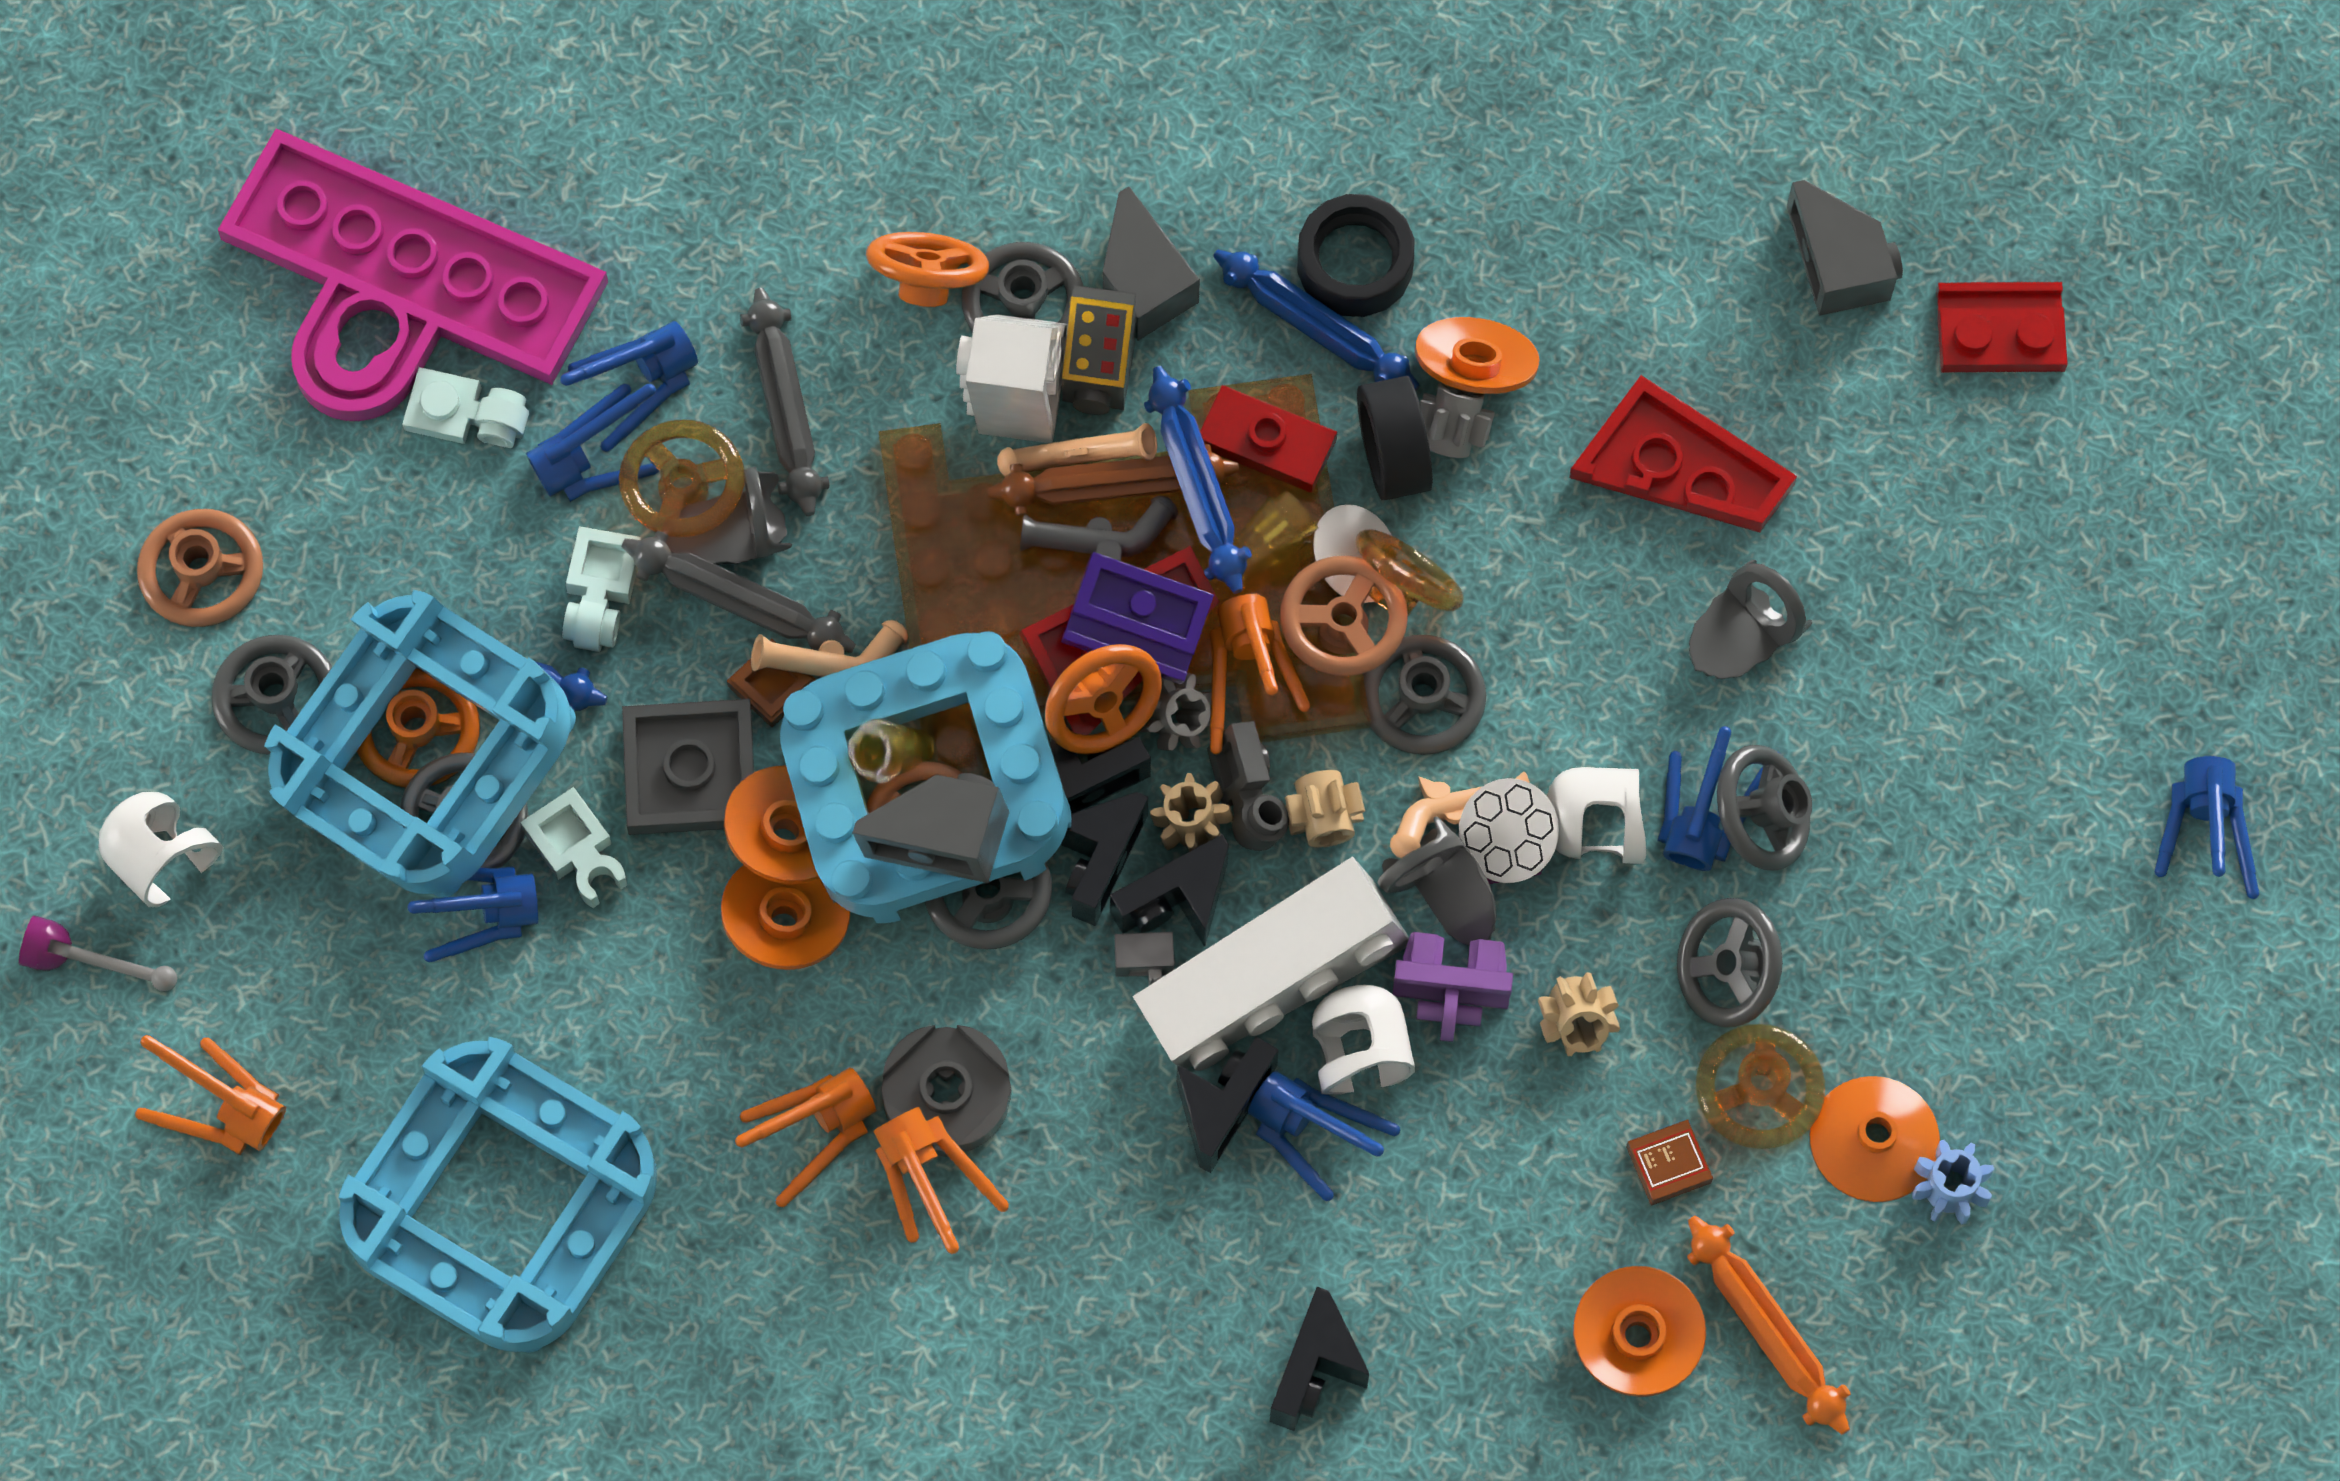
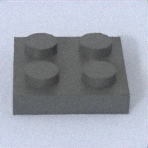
[622,699,754,835]

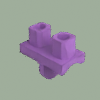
[1392,932,1513,1042]

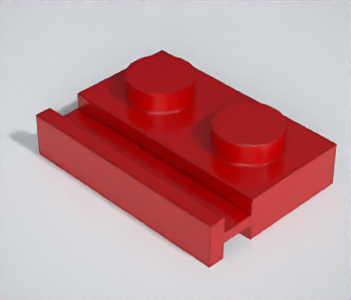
[1936,282,2068,373]

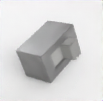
[1115,932,1174,985]

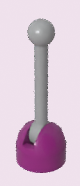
[19,915,177,992]

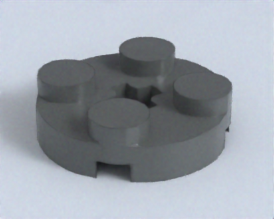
[881,1025,1012,1157]

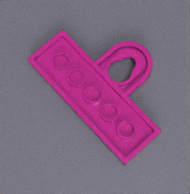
[218,128,608,421]

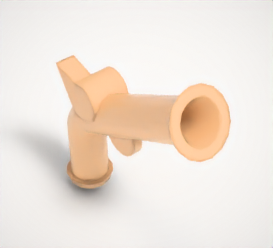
[997,423,1157,476]
[751,620,908,677]
[1390,772,1530,858]

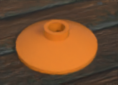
[1415,317,1539,394]
[724,765,820,884]
[721,865,850,970]
[1810,1076,1940,1202]
[1573,1266,1706,1397]

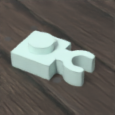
[520,787,627,908]

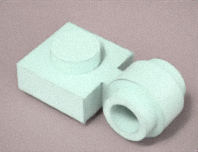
[402,367,529,448]
[562,526,641,652]

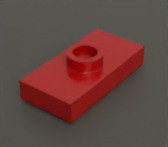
[1200,385,1337,493]

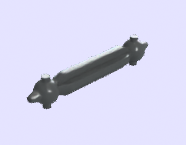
[740,288,830,516]
[621,531,856,653]

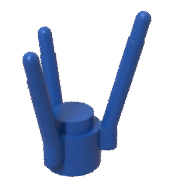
[560,321,698,452]
[526,384,660,502]
[1657,726,1781,871]
[2154,756,2259,899]
[407,867,538,962]
[1248,1070,1400,1201]

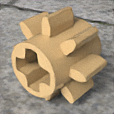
[1285,770,1365,848]
[1150,773,1233,852]
[1538,972,1620,1056]

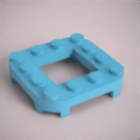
[264,590,576,897]
[780,631,1072,923]
[338,1037,657,1353]

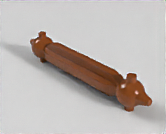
[987,444,1239,516]

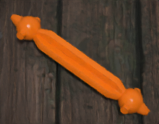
[1687,1215,1851,1435]

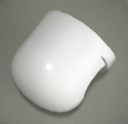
[1547,767,1646,864]
[99,792,224,907]
[1312,985,1415,1094]

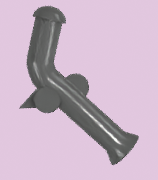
[1020,496,1178,561]

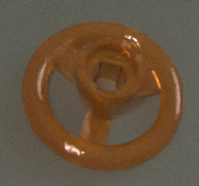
[619,419,744,537]
[1355,529,1464,617]
[1696,1024,1825,1149]

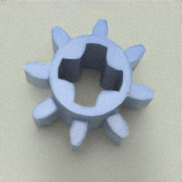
[1912,1140,1994,1225]

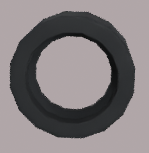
[1297,194,1415,317]
[1357,376,1433,500]

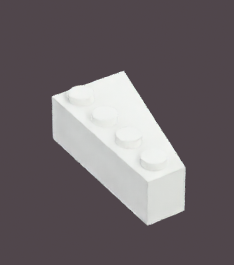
[956,314,1068,443]
[1133,856,1409,1071]

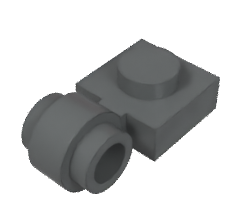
[1207,721,1289,851]

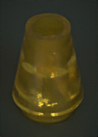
[1233,490,1319,582]
[848,719,934,783]

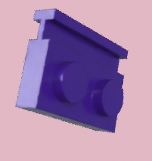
[1061,552,1214,685]

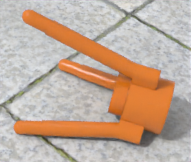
[1209,594,1310,755]
[135,1035,286,1155]
[735,1067,877,1207]
[873,1107,1009,1254]

